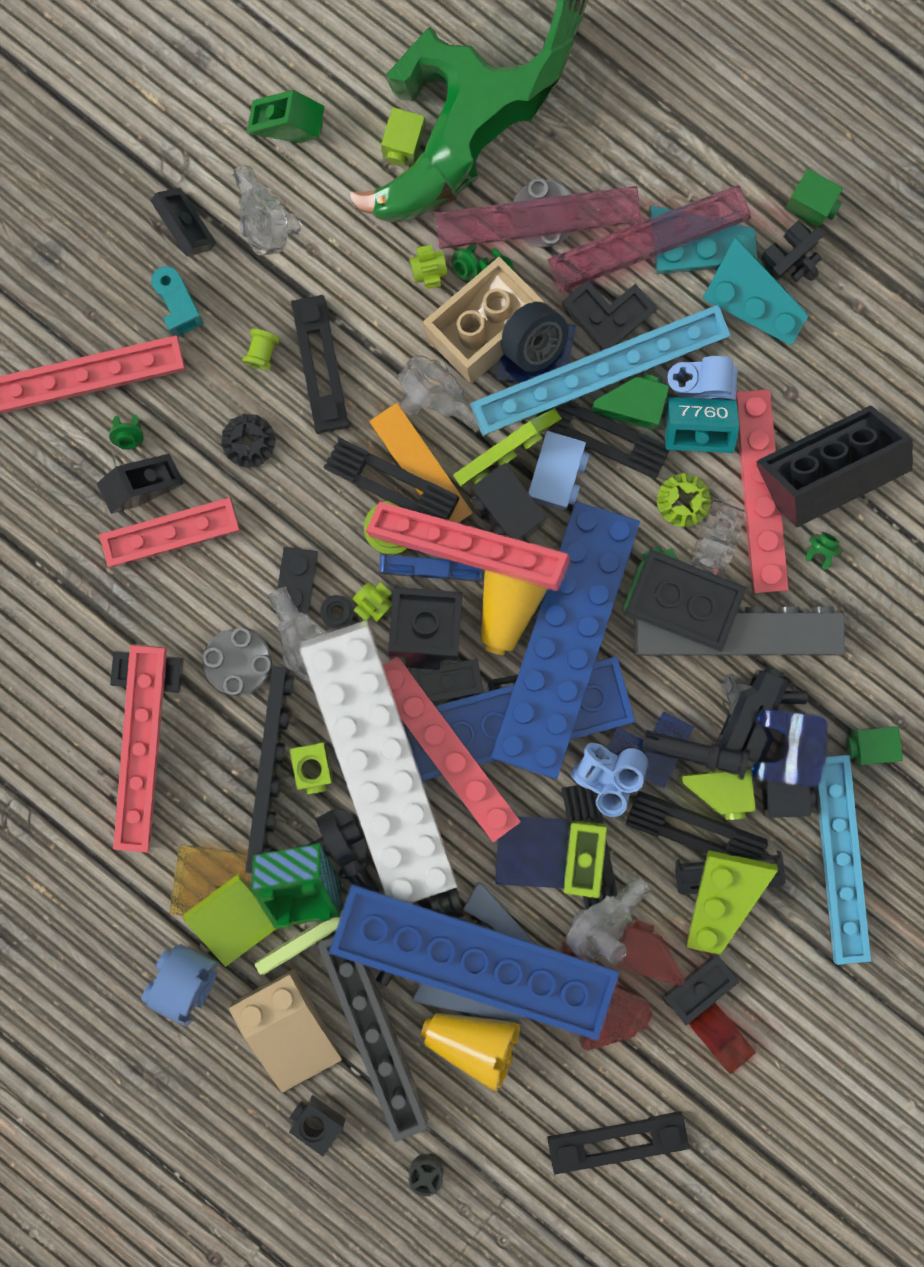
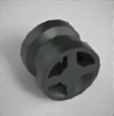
[429,888,464,918]
[409,1154,443,1197]

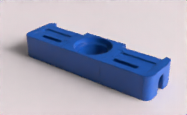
[379,555,485,582]

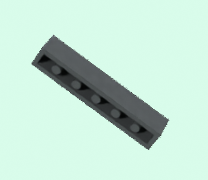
[634,607,845,656]
[318,932,429,1142]

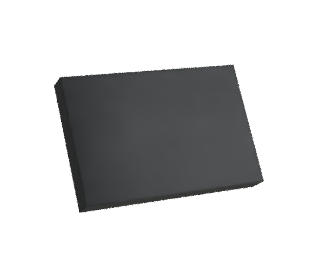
[624,549,747,652]

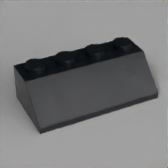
[756,405,913,527]

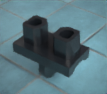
[760,221,825,282]

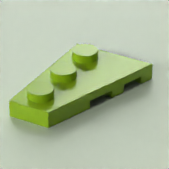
[453,408,562,486]
[686,850,778,955]

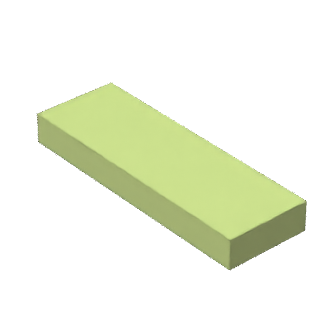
[254,907,344,975]

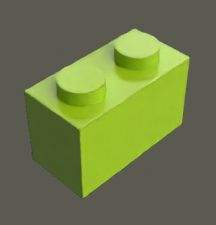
[564,820,608,898]

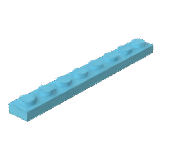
[470,305,731,436]

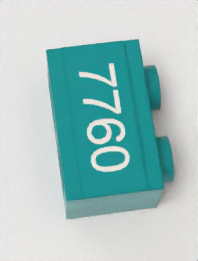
[664,397,739,453]

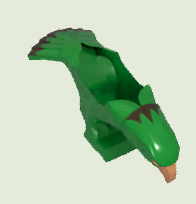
[350,0,588,222]

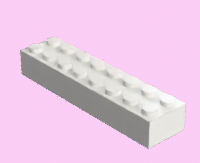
[300,620,457,903]

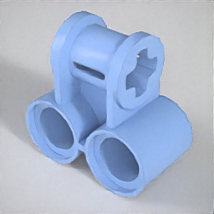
[667,356,738,400]
[571,743,648,817]

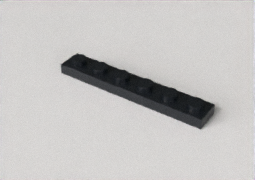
[245,666,294,873]

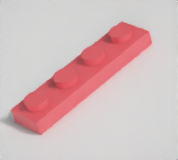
[99,497,241,568]

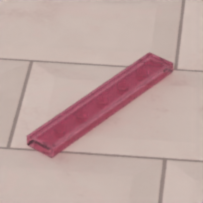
[547,185,751,293]
[435,186,641,249]

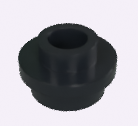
[320,595,354,629]

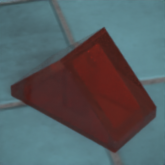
[689,1003,756,1075]

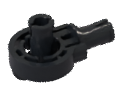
[304,809,380,893]

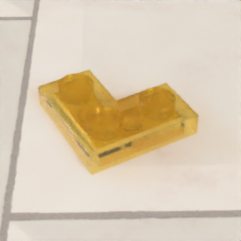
[169,844,248,916]

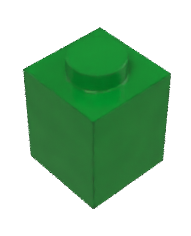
[785,169,843,227]
[846,726,903,765]

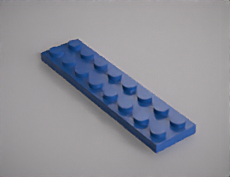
[491,501,640,780]
[402,656,635,781]
[329,884,619,1041]

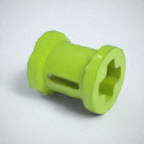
[242,328,280,371]

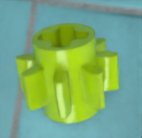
[409,244,448,290]
[352,581,393,623]

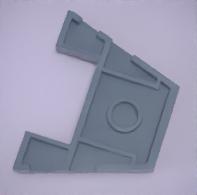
[412,882,536,1023]

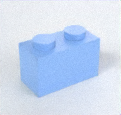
[528,431,590,512]

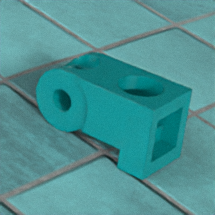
[151,266,205,337]

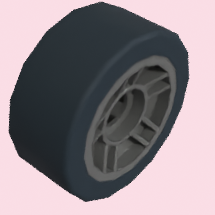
[501,301,569,372]

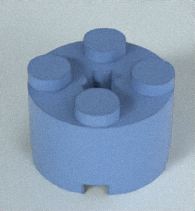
[141,944,219,1027]

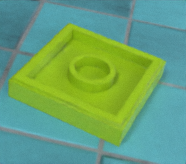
[183,874,277,967]

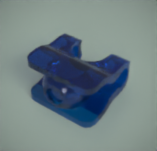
[751,710,828,787]

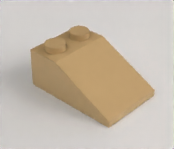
[422,257,545,384]
[228,968,343,1093]

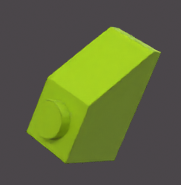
[678,769,756,820]

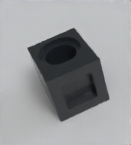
[289,1095,346,1157]

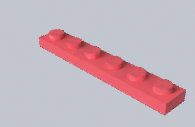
[0,335,186,414]
[736,389,789,594]
[366,501,570,591]
[113,644,167,853]
[383,657,521,842]

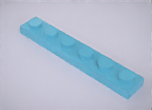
[813,755,871,965]

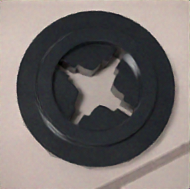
[221,413,275,468]

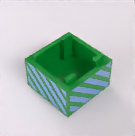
[251,843,341,929]

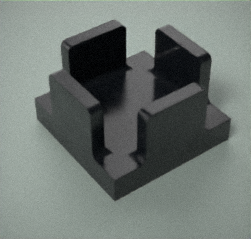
[388,587,462,670]

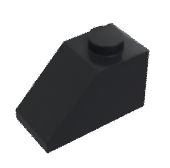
[96,453,184,514]

